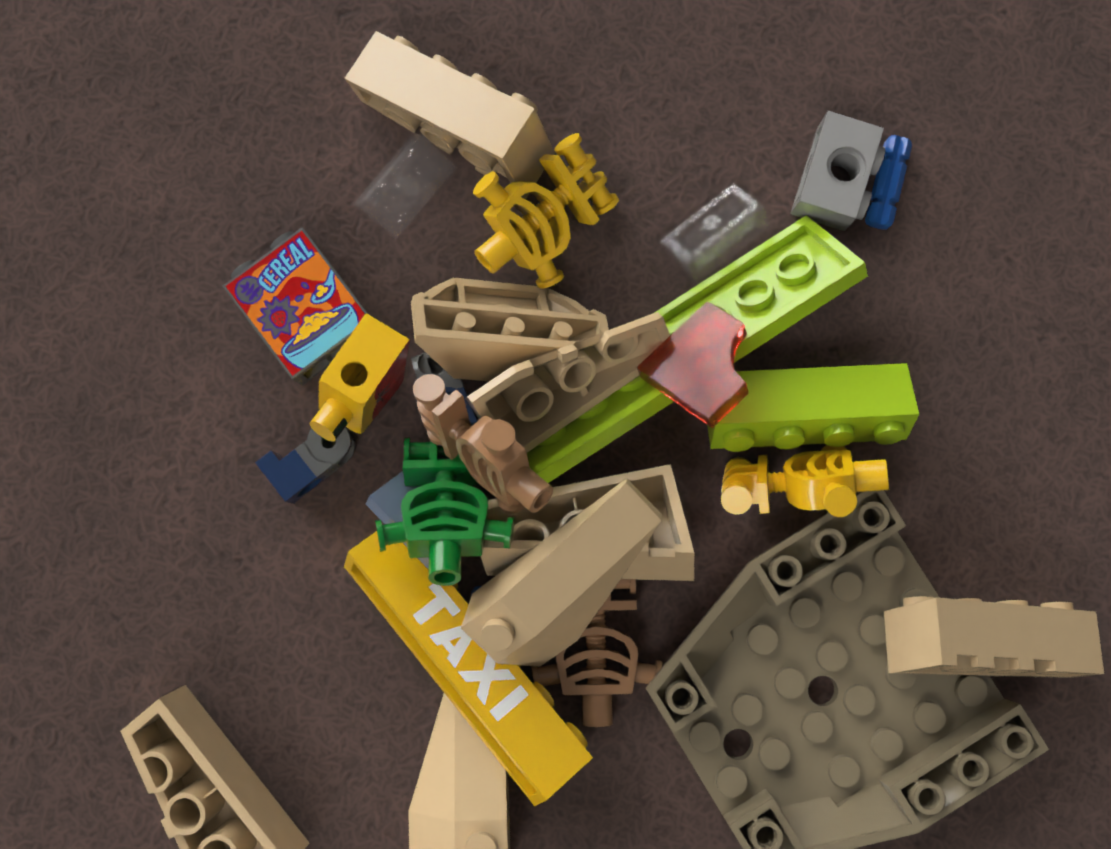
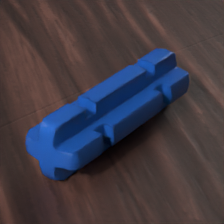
[865,135,912,230]

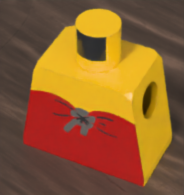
[310,313,410,442]

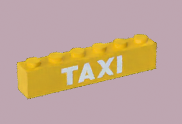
[344,531,593,806]

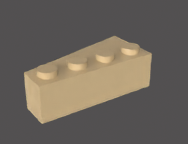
[345,31,555,199]
[481,464,694,581]
[884,596,1104,678]
[120,685,309,849]

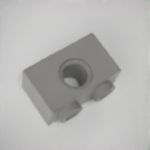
[790,111,885,231]

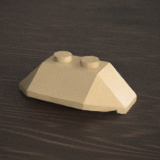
[411,277,609,381]

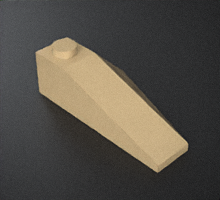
[408,693,510,849]

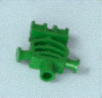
[375,437,514,586]

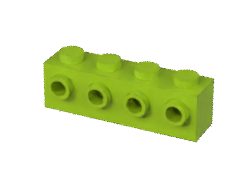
[704,363,919,452]

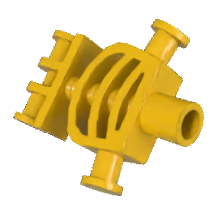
[473,133,619,289]
[721,445,889,517]

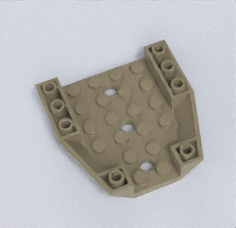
[646,490,1049,849]

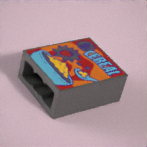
[222,227,368,386]

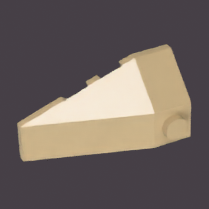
[466,312,676,452]
[461,478,662,667]

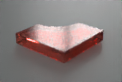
[636,301,749,428]

